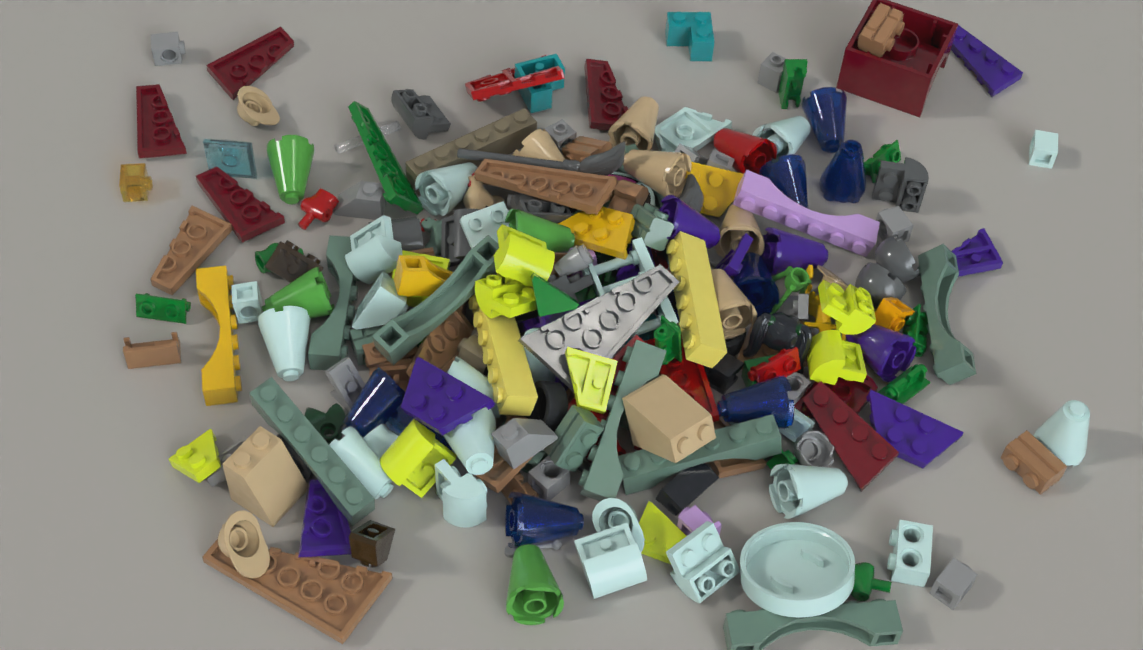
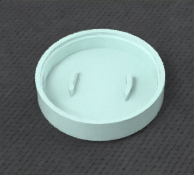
[740,522,855,618]

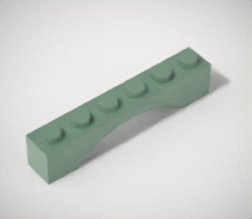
[308,235,360,370]
[372,235,499,366]
[917,244,977,385]
[578,339,667,501]
[249,377,375,526]
[618,414,782,495]
[723,599,903,650]

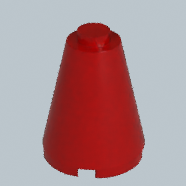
[713,128,777,177]

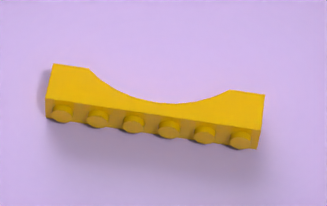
[394,255,499,297]
[196,265,242,406]

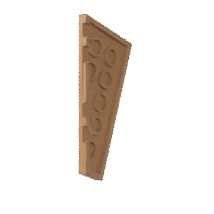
[202,539,393,644]

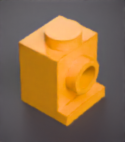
[874,297,915,332]

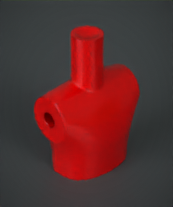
[298,188,339,230]

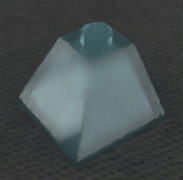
[203,138,257,179]

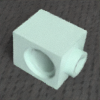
[1029,130,1058,169]
[231,281,263,324]

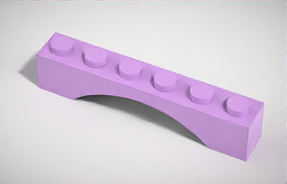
[733,170,880,257]

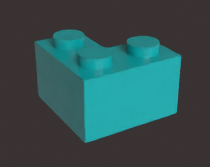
[665,12,715,61]
[514,53,565,113]

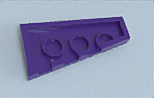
[951,25,1023,97]

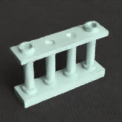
[582,237,679,350]

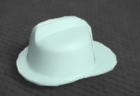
[592,498,645,553]

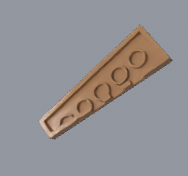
[474,159,616,214]

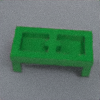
[778,59,808,109]

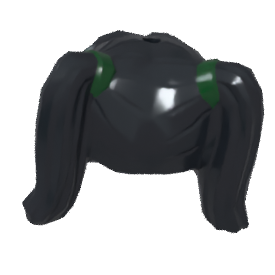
[743,312,812,374]

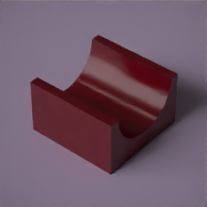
[836,0,958,118]

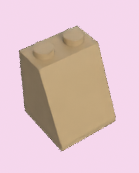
[622,374,716,463]
[222,426,308,527]

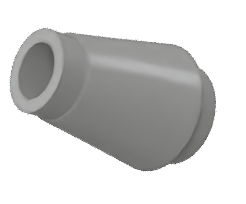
[554,244,594,276]

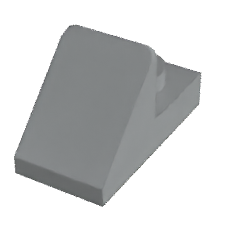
[325,357,375,416]

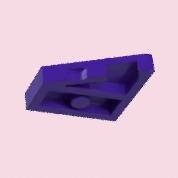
[952,228,1003,277]
[714,233,753,277]

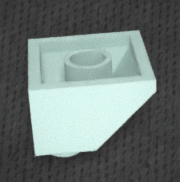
[352,271,408,330]

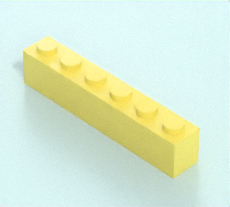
[666,231,727,369]
[469,294,538,416]

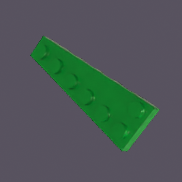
[348,101,424,215]

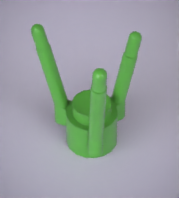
[762,266,811,314]

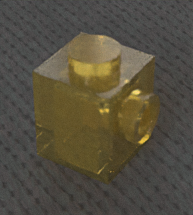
[119,163,153,202]

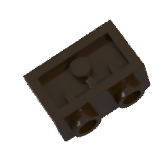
[265,240,324,283]

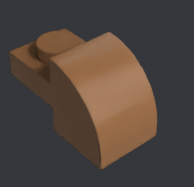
[608,179,649,214]

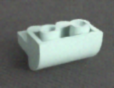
[345,215,403,285]
[435,459,488,528]
[666,521,740,603]
[574,523,647,599]

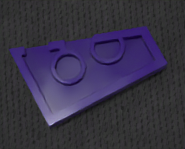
[298,480,351,558]

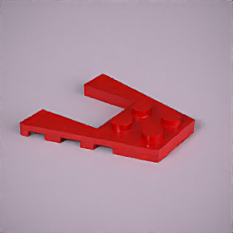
[465,55,565,102]

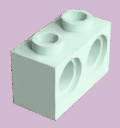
[887,520,933,587]

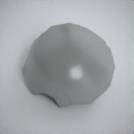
[794,431,834,467]

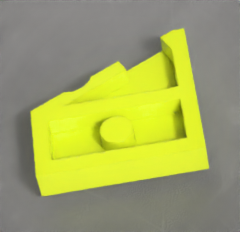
[565,347,618,414]
[168,429,221,483]
[639,501,686,565]

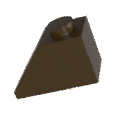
[349,520,395,568]

